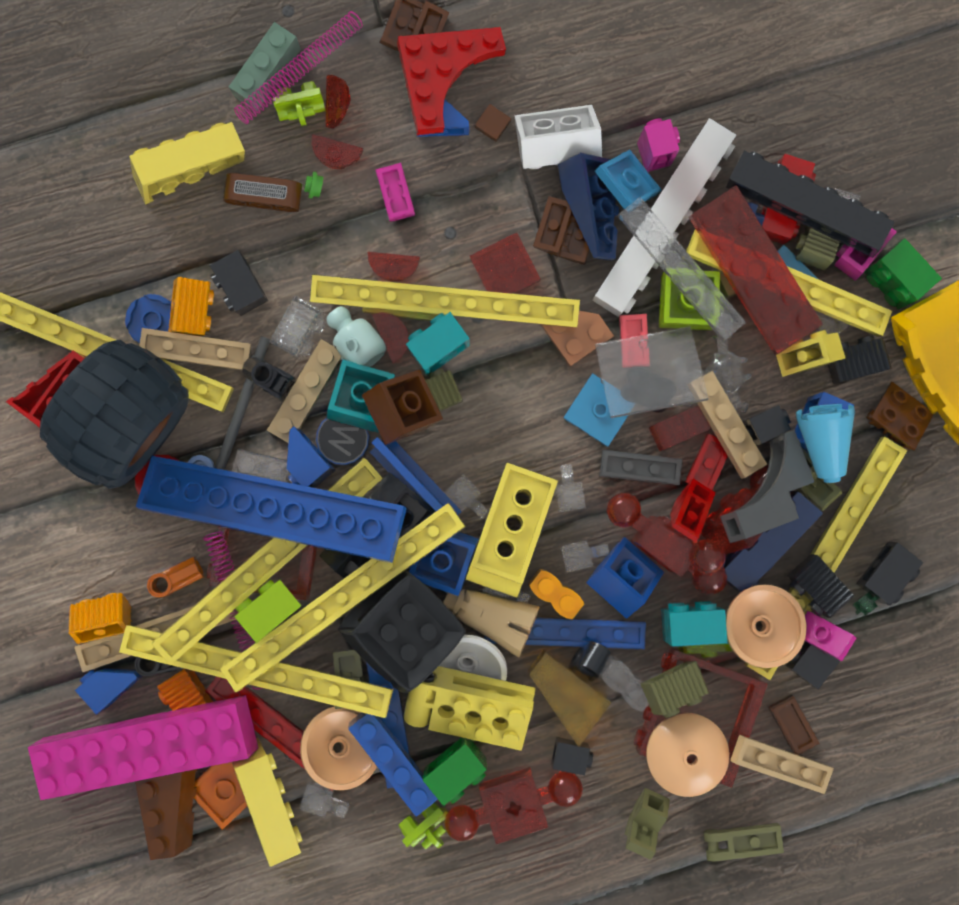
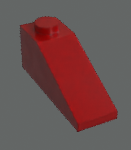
[670,478,716,542]

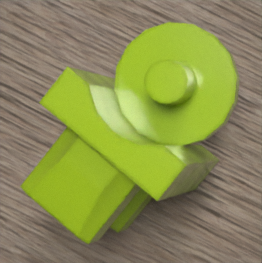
[273,81,326,126]
[399,802,450,849]

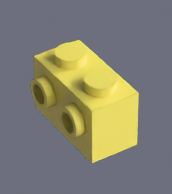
[775,330,845,377]

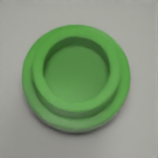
[304,172,323,199]

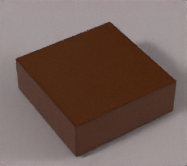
[475,104,511,142]

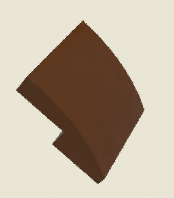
[379,0,449,51]
[533,196,590,265]

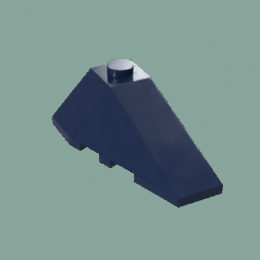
[558,153,619,260]

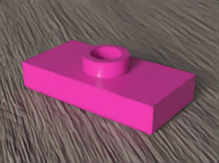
[376,163,415,222]
[804,611,857,661]

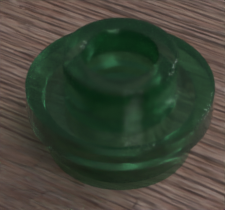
[853,592,879,616]

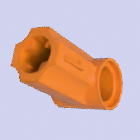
[147,556,205,598]

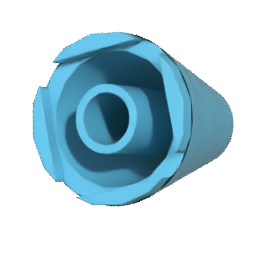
[796,404,855,483]

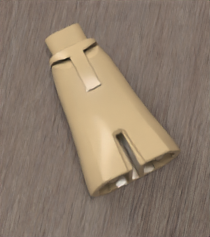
[443,589,540,658]

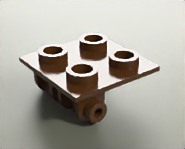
[866,382,934,451]

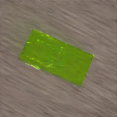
[678,641,733,657]

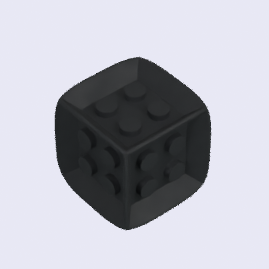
[338,570,466,693]

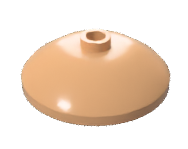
[726,585,806,668]
[300,706,377,790]
[646,713,729,797]

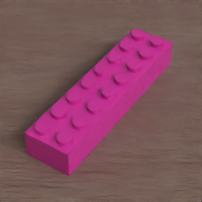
[28,695,258,800]

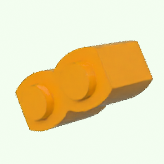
[528,569,584,619]

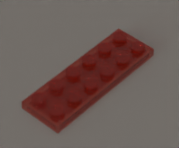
[688,185,823,355]

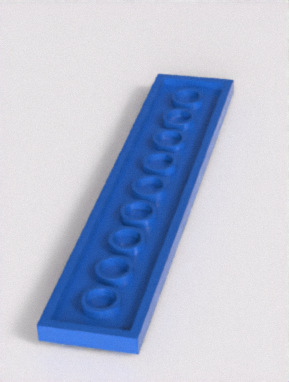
[136,456,407,563]

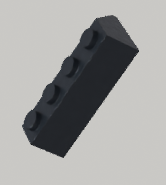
[319,472,436,578]

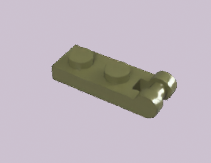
[703,823,784,862]

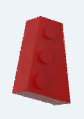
[6,350,86,428]

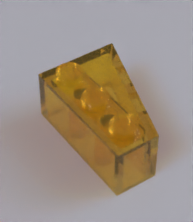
[528,649,611,747]

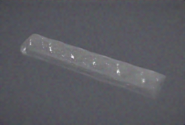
[618,197,746,341]

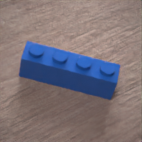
[348,712,438,817]

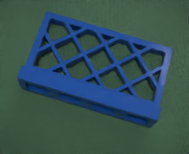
[370,437,462,515]

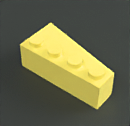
[129,122,245,205]
[232,738,302,867]

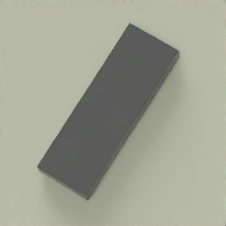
[599,450,682,485]

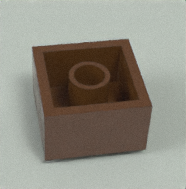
[362,369,443,445]

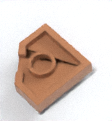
[540,311,614,367]

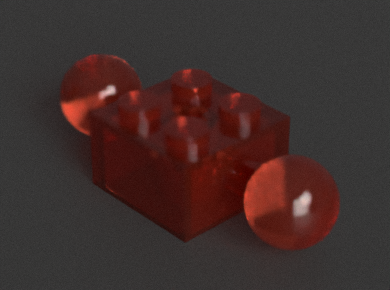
[689,465,769,575]
[607,493,727,595]
[444,767,583,845]

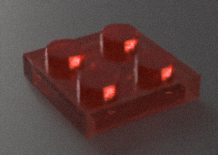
[469,232,541,294]

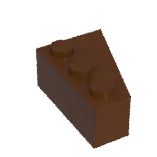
[135,769,198,860]

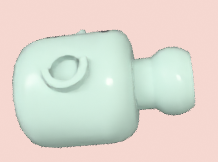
[326,306,386,367]

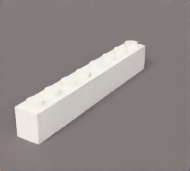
[592,118,736,317]

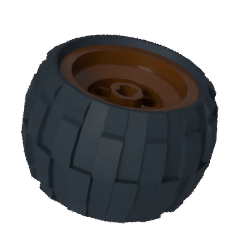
[40,340,189,489]

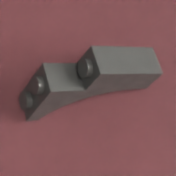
[720,430,814,543]

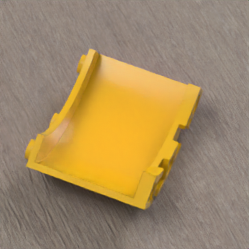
[891,280,959,445]

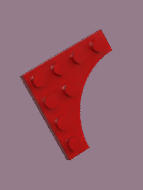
[397,27,506,135]

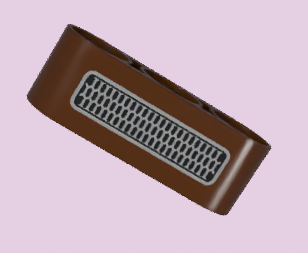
[223,173,302,212]

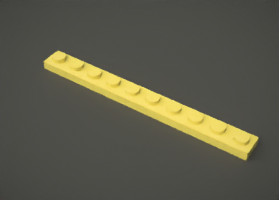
[310,275,580,327]
[0,292,234,413]
[744,437,907,680]
[151,458,383,665]
[220,503,466,692]
[119,625,393,718]

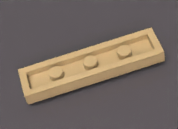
[139,328,251,370]
[267,339,341,443]
[687,371,767,479]
[730,735,834,794]

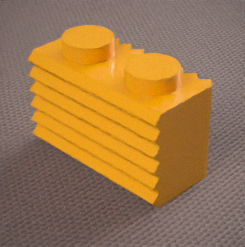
[168,277,214,337]
[69,593,131,644]

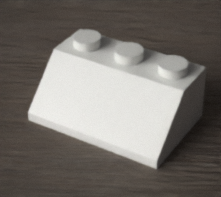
[514,105,602,169]

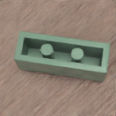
[229,22,301,112]

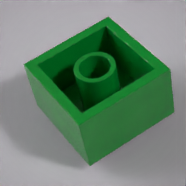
[864,238,942,310]
[422,737,487,806]

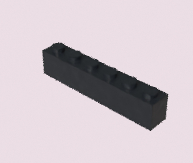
[726,150,895,258]

